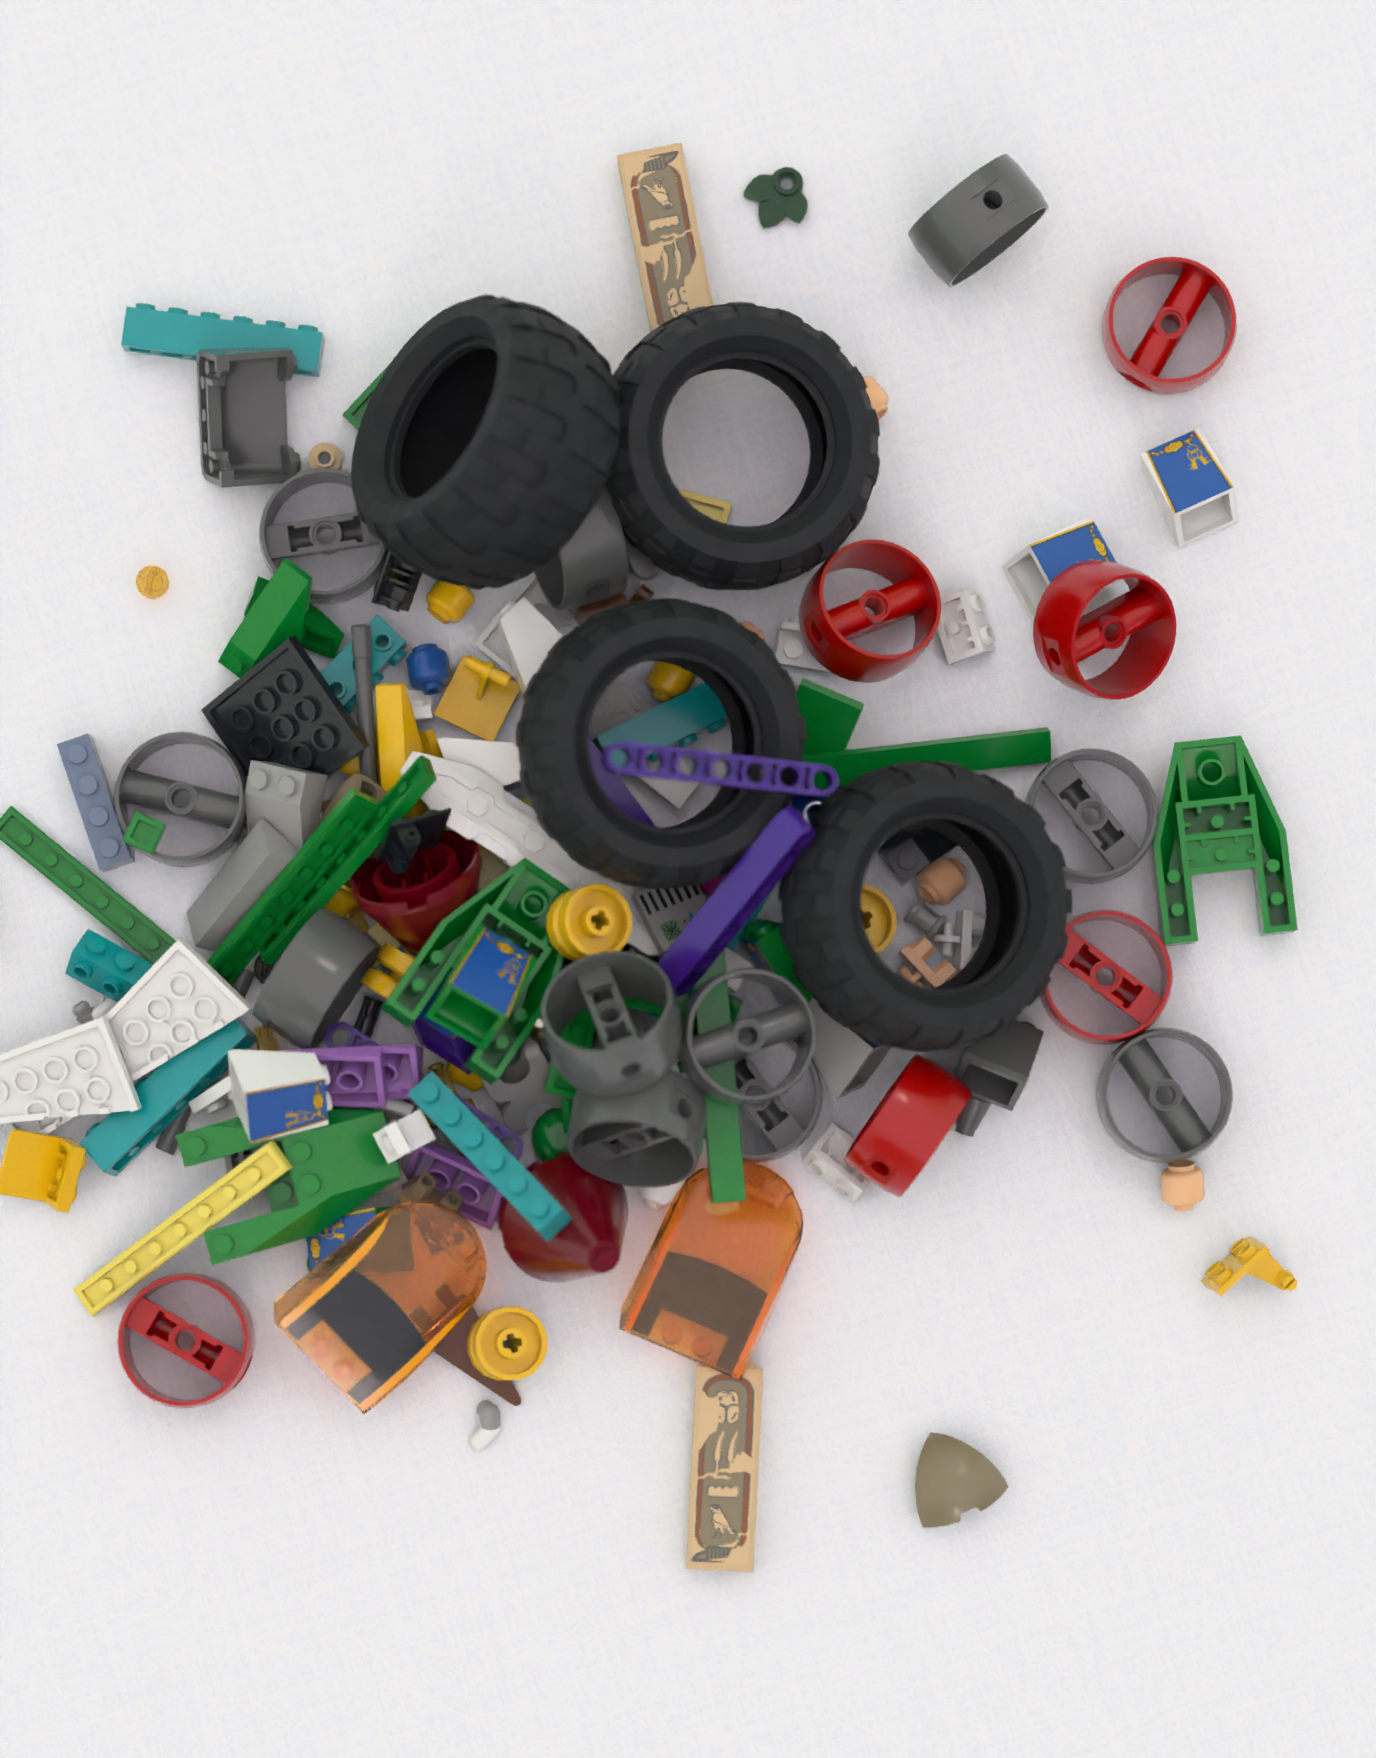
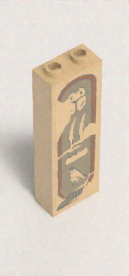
[617,143,713,332]
[686,1359,763,1572]

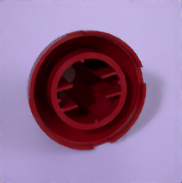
[351,830,482,956]
[498,1152,628,1282]

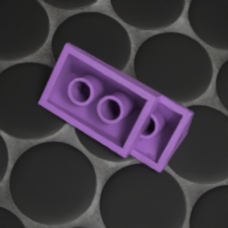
[280,1044,423,1108]
[401,1143,504,1230]

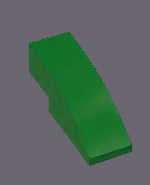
[243,576,345,659]

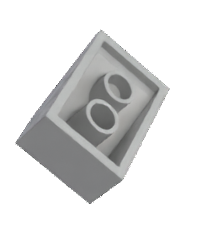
[245,760,328,850]

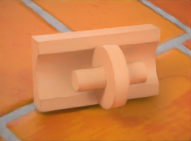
[898,937,957,988]

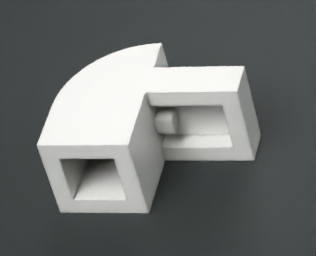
[373,1109,437,1164]

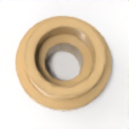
[309,443,342,469]

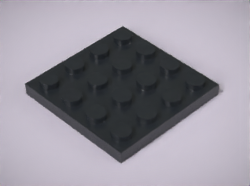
[201,636,370,779]

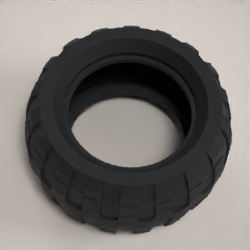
[351,295,621,590]
[604,302,880,591]
[516,598,807,889]
[778,761,1072,1052]

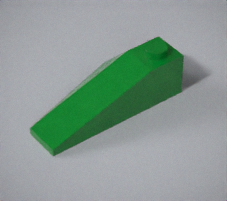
[218,558,312,678]

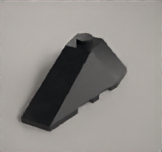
[877,825,958,886]

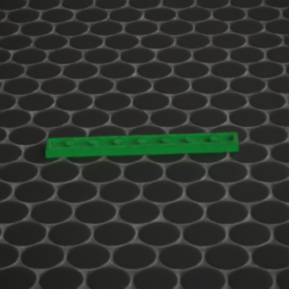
[803,727,1051,789]
[260,755,437,966]
[207,787,380,985]
[0,806,176,965]
[693,949,746,1204]

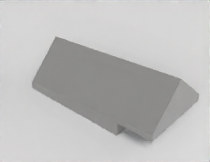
[186,818,299,952]

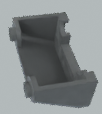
[197,348,301,488]

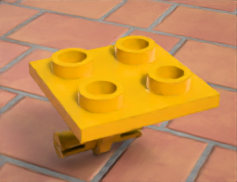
[433,655,520,741]
[1201,1236,1297,1296]

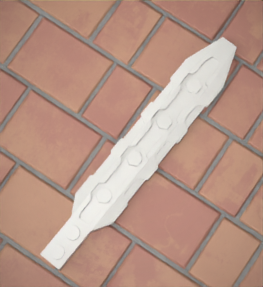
[399,751,753,994]

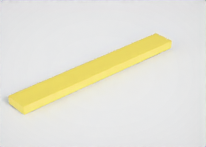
[73,1140,293,1317]

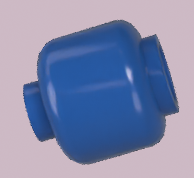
[406,644,452,695]

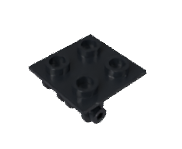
[371,550,422,612]
[376,808,452,875]

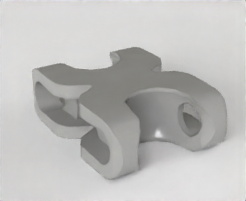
[481,1033,568,1135]

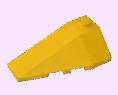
[375,683,429,819]

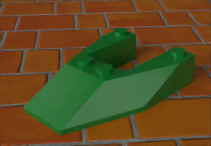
[1153,735,1298,947]
[380,858,571,1084]
[176,1109,402,1265]

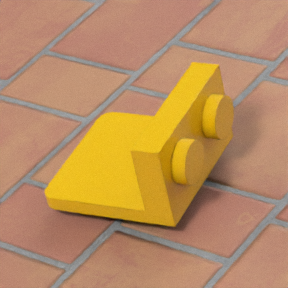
[0,1129,86,1213]

